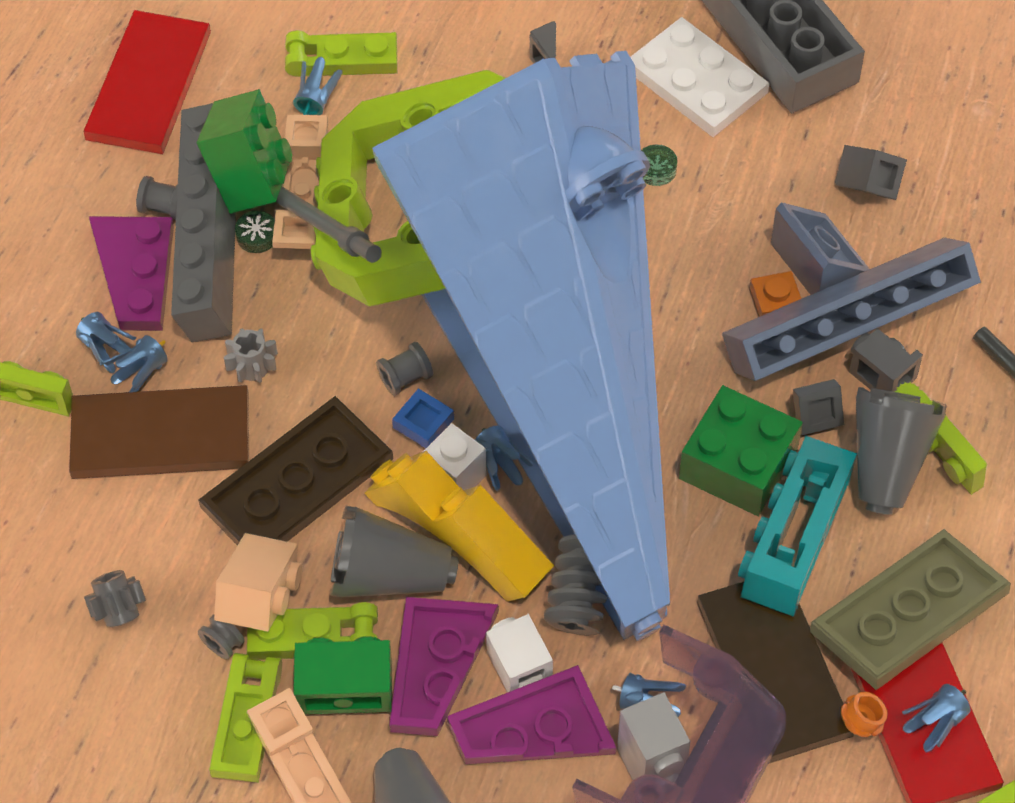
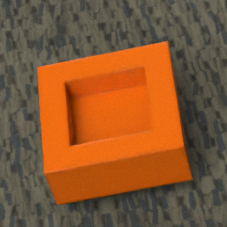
[749,271,802,317]

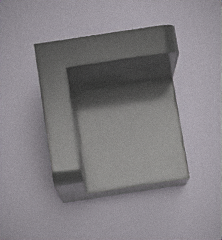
[835,145,907,200]

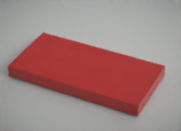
[83,10,211,154]
[851,642,1004,803]

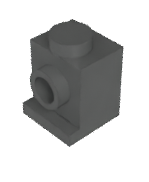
[849,328,923,392]

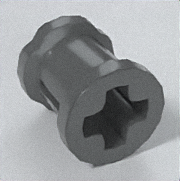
[136,176,178,220]
[376,342,433,396]

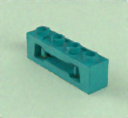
[738,436,857,616]

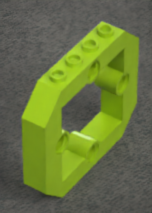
[311,70,505,307]

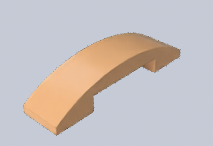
[272,115,328,249]
[247,688,351,803]

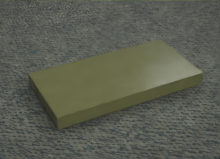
[810,529,1011,690]

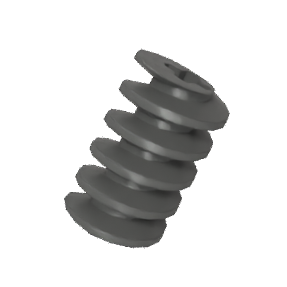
[544,534,607,636]

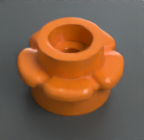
[841,692,887,738]

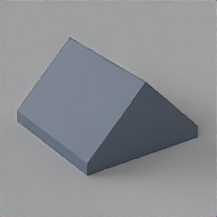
[771,202,870,295]

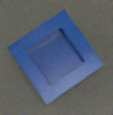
[392,388,454,448]

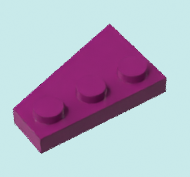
[89,216,174,331]
[389,597,499,736]
[447,665,617,765]

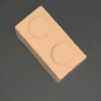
[214,533,303,632]

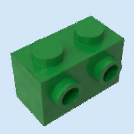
[294,636,392,714]

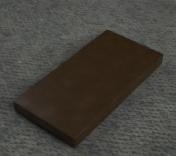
[198,396,394,545]
[697,582,854,765]

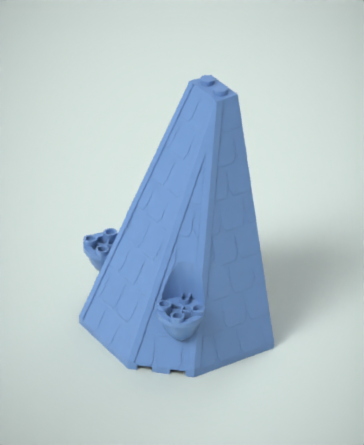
[372,51,670,641]

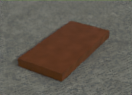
[69,385,249,479]

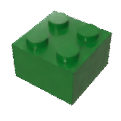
[196,89,292,213]
[679,385,803,517]

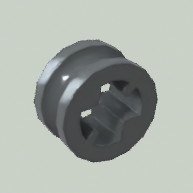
[198,614,244,660]

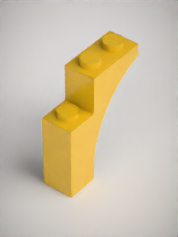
[364,451,554,602]

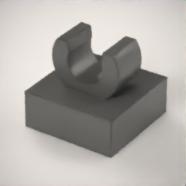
[793,379,844,435]

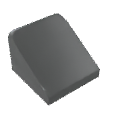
[529,21,556,63]

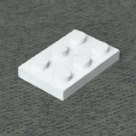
[631,17,769,137]

